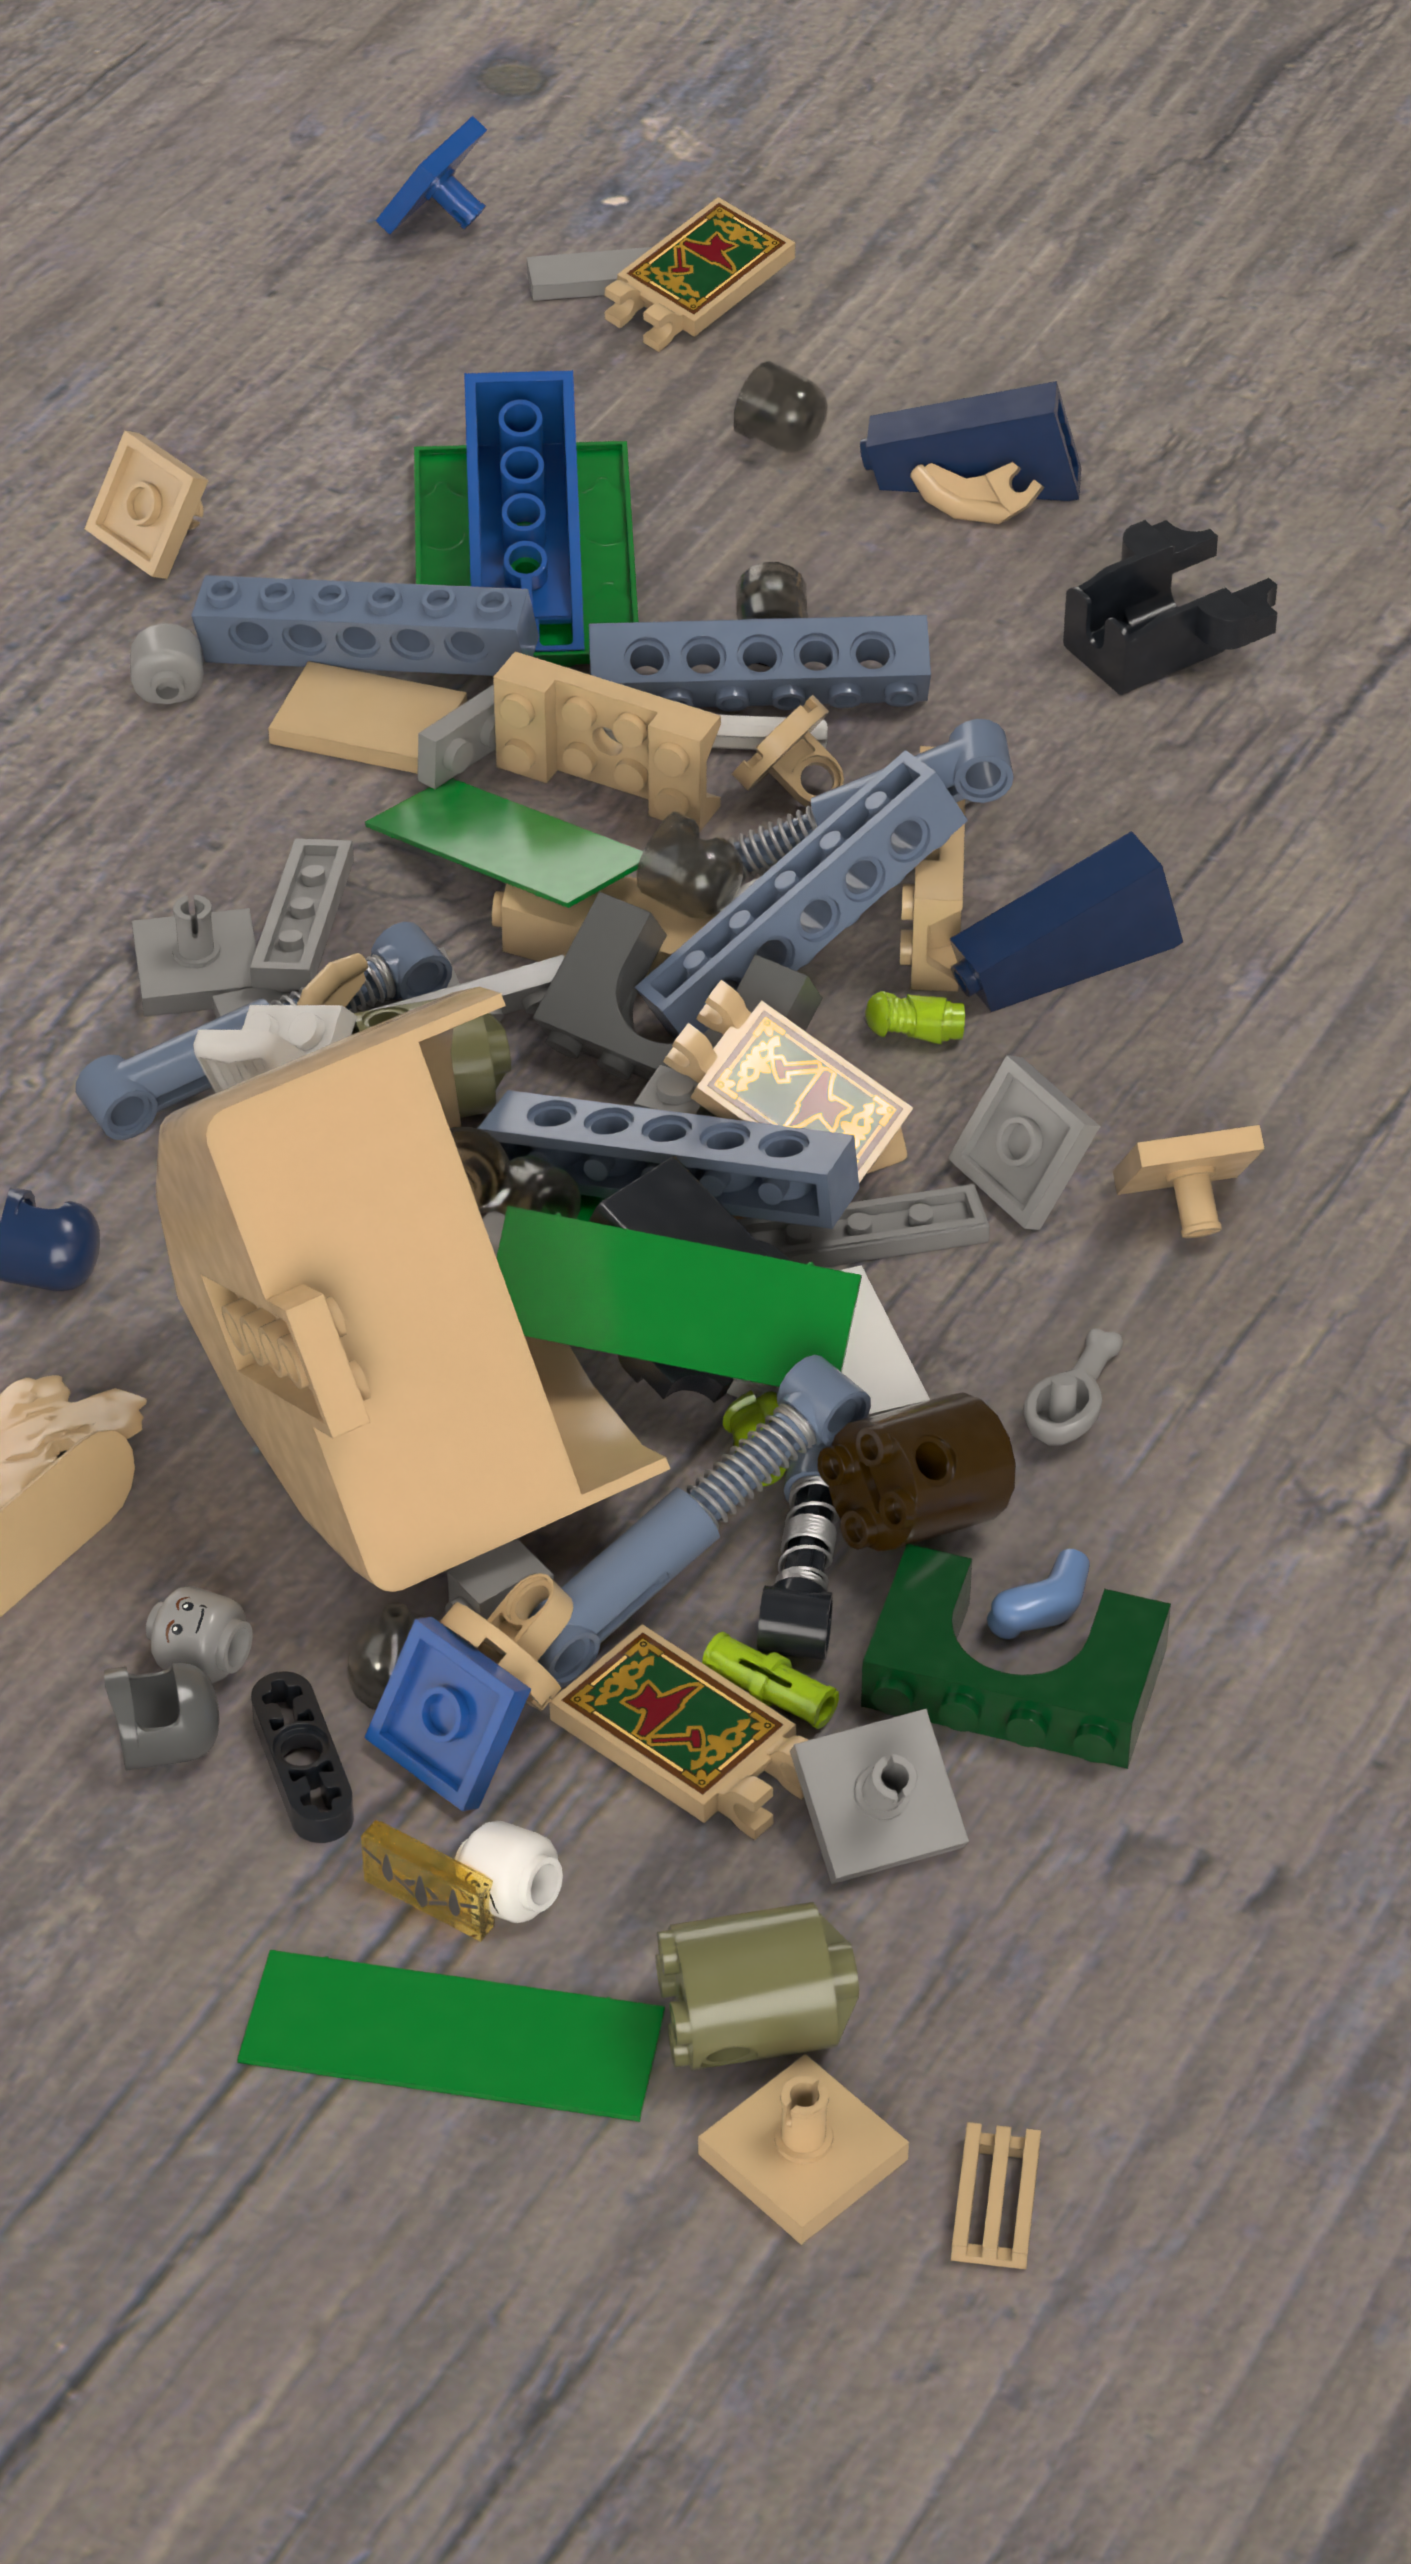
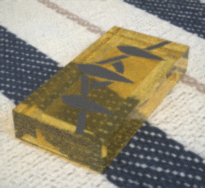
[361,1820,495,1942]

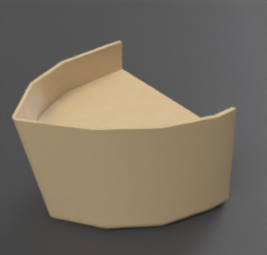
[155,986,670,1592]

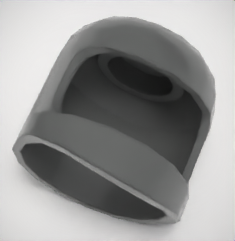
[104,1663,220,1771]

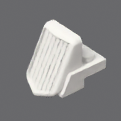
[193,1005,357,1093]

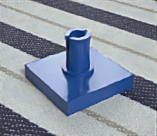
[375,116,487,235]
[364,1617,531,1811]

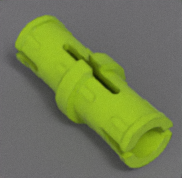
[702,1631,839,1729]

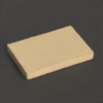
[268,661,467,774]

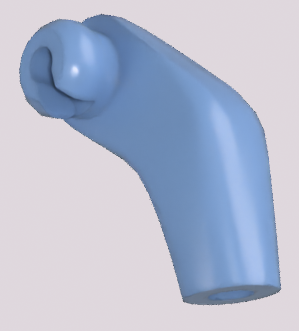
[987,1549,1090,1639]

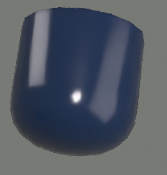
[0,1187,100,1291]

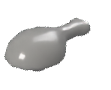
[1023,1328,1123,1446]

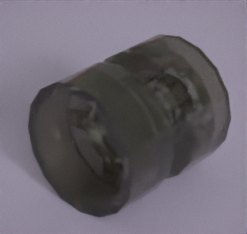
[736,562,808,666]

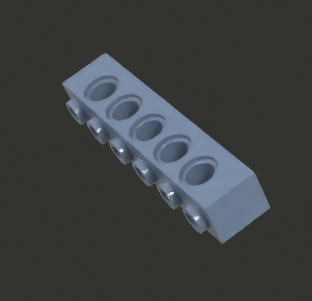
[191,575,539,676]
[589,615,931,711]
[635,750,968,1040]
[477,1090,860,1229]

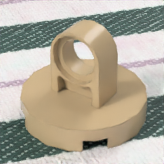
[732,695,844,807]
[440,1573,573,1711]

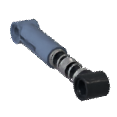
[758,1443,840,1660]

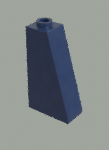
[860,381,1082,501]
[950,831,1183,1012]

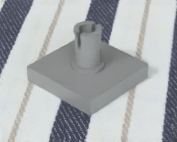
[132,895,256,1016]
[948,1055,1100,1230]
[790,1709,969,1884]

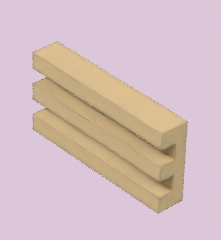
[951,2122,1041,2269]

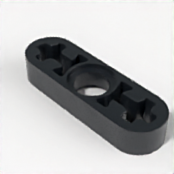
[251,1671,354,1843]

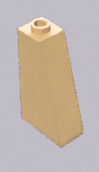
[492,877,721,977]

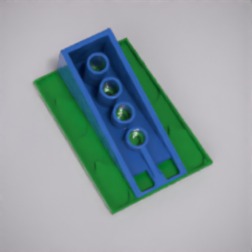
[414,370,639,668]

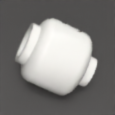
[454,1821,563,1923]

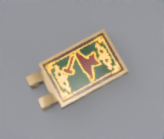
[605,197,795,352]
[663,980,913,1184]
[549,1624,808,1840]

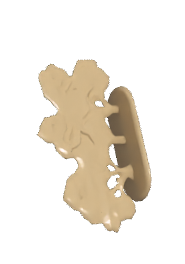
[0,1375,147,1617]

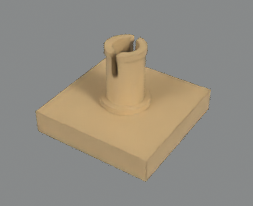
[84,431,208,579]
[1113,1125,1264,1238]
[698,2054,909,2245]

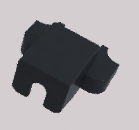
[1063,520,1278,695]
[588,1156,790,1403]

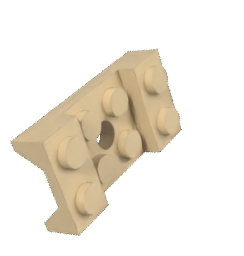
[493,652,721,832]
[900,746,965,991]

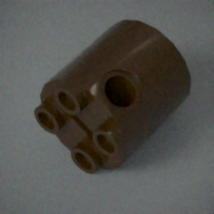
[817,1392,1016,1552]

